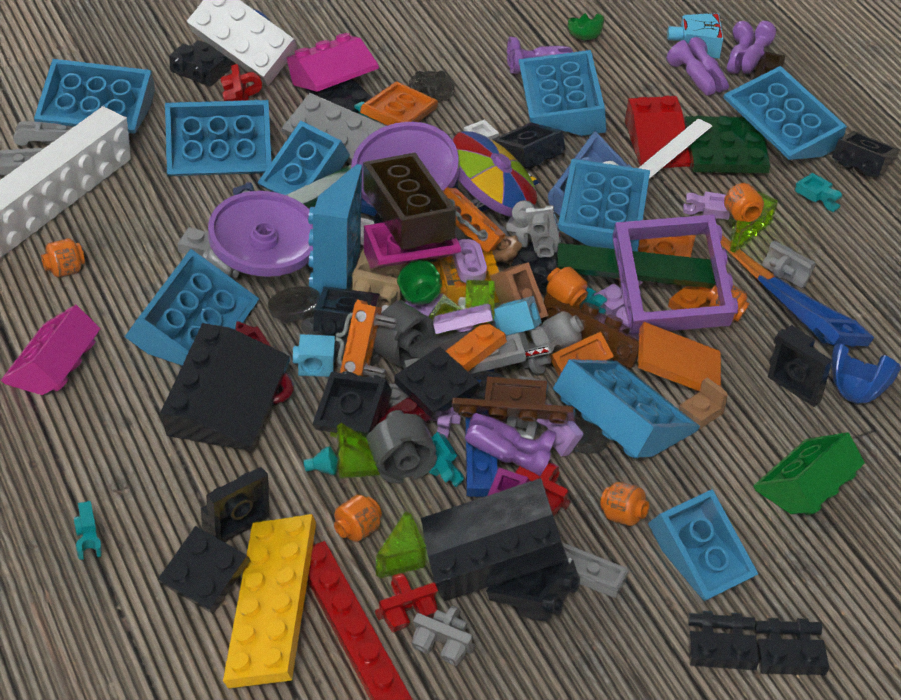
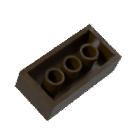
[363,152,456,250]

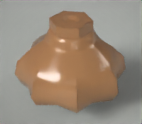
[492,235,522,265]

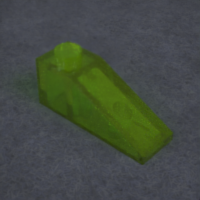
[730,191,778,253]

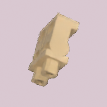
[352,248,409,307]

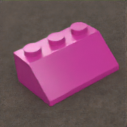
[286,33,379,92]
[364,222,461,269]
[1,304,101,395]

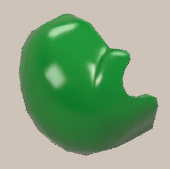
[567,13,605,41]
[397,260,442,306]

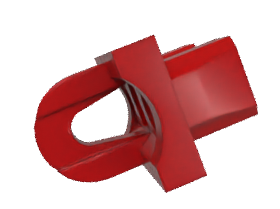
[221,64,262,101]
[515,463,571,516]
[375,573,438,633]

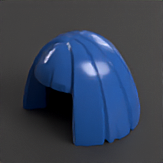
[832,344,901,404]

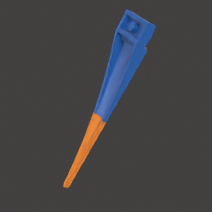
[720,235,874,347]

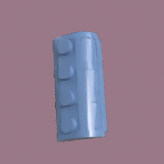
[548,131,631,216]

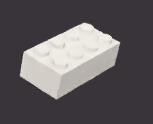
[186,0,298,86]

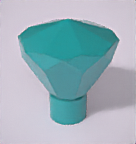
[304,446,338,475]

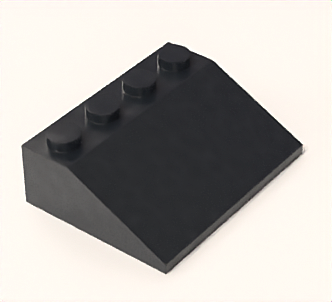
[160,323,291,451]
[421,478,568,601]

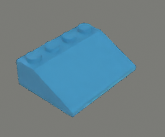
[519,50,606,136]
[34,59,155,134]
[723,66,847,160]
[165,100,271,176]
[558,159,650,251]
[308,164,362,301]
[125,249,259,365]
[553,359,700,459]

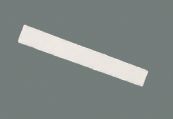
[639,119,712,179]

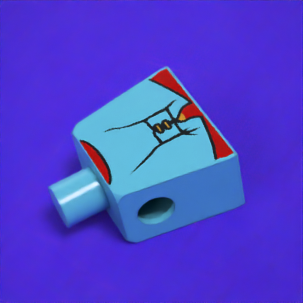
[667,13,723,59]

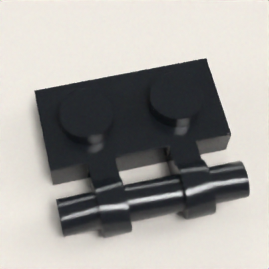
[688,611,759,670]
[754,618,829,675]

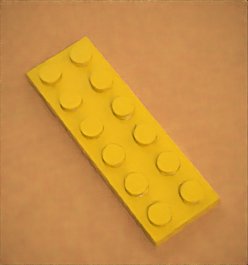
[223,514,316,689]

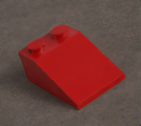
[625,96,691,168]

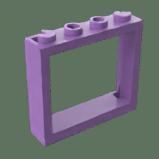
[612,215,738,334]

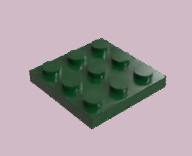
[684,115,770,173]

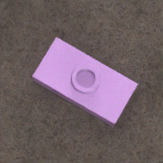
[433,303,493,334]

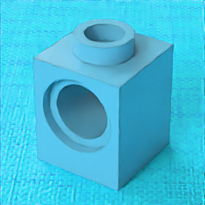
[493,296,542,336]
[293,334,335,377]

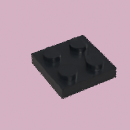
[308,78,372,113]
[394,346,479,419]
[158,526,250,614]

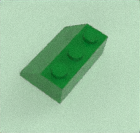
[753,432,865,515]

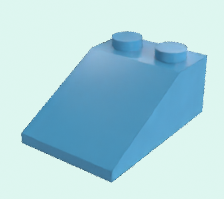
[258,120,350,195]
[648,489,758,601]

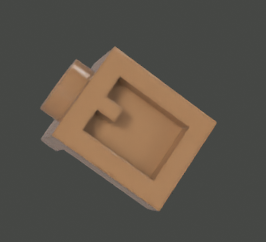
[679,378,728,429]

